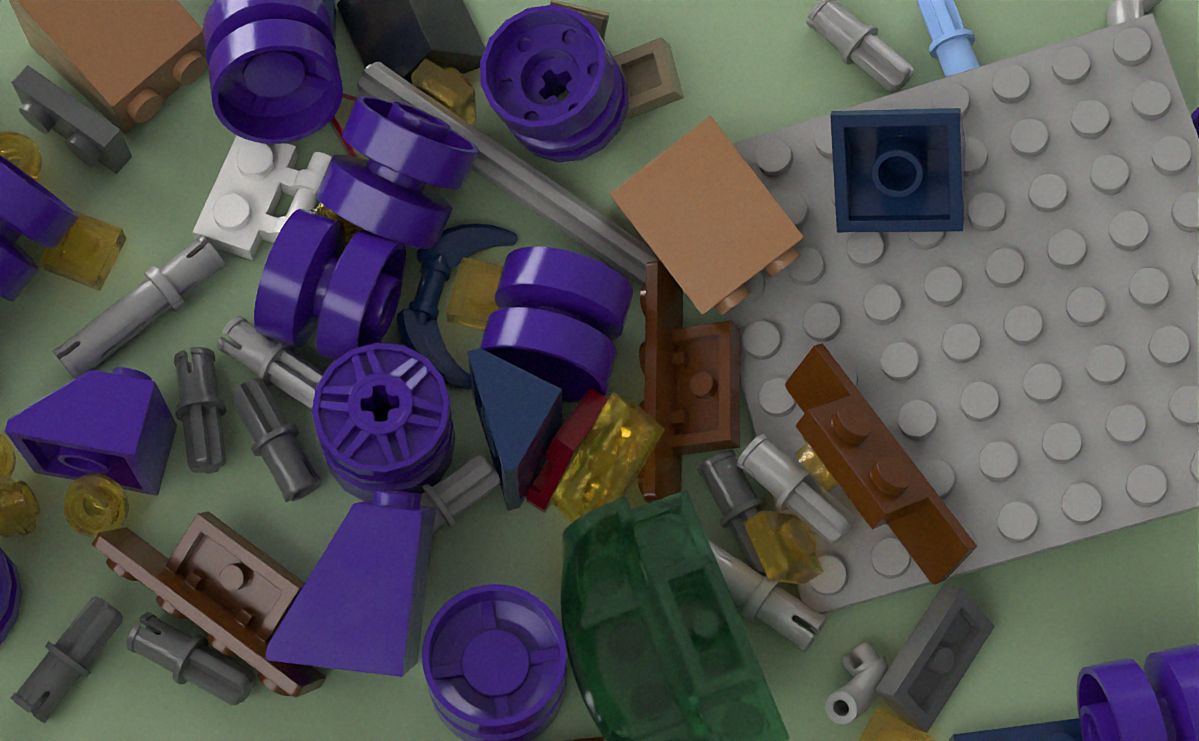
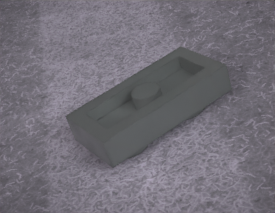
[11,65,132,174]
[875,584,995,733]

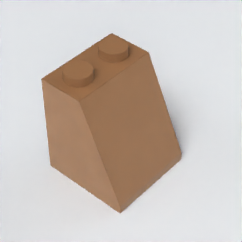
[9,0,207,134]
[610,115,804,316]

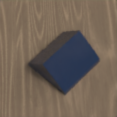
[830,108,966,233]
[467,348,562,511]

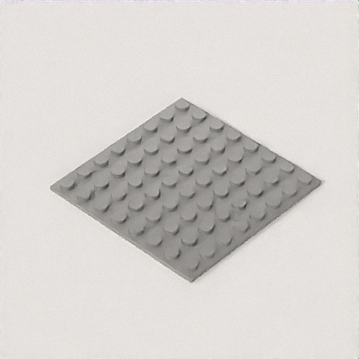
[723,13,1199,614]

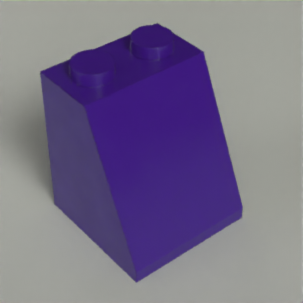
[265,489,436,677]

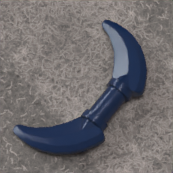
[397,223,518,389]

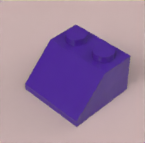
[5,367,177,496]

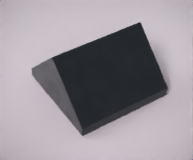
[337,0,485,90]

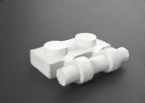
[193,135,332,261]

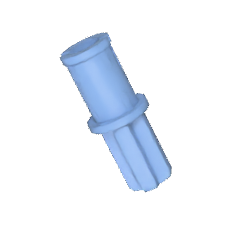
[917,0,980,77]

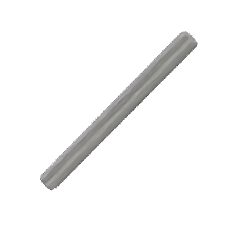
[357,62,660,286]

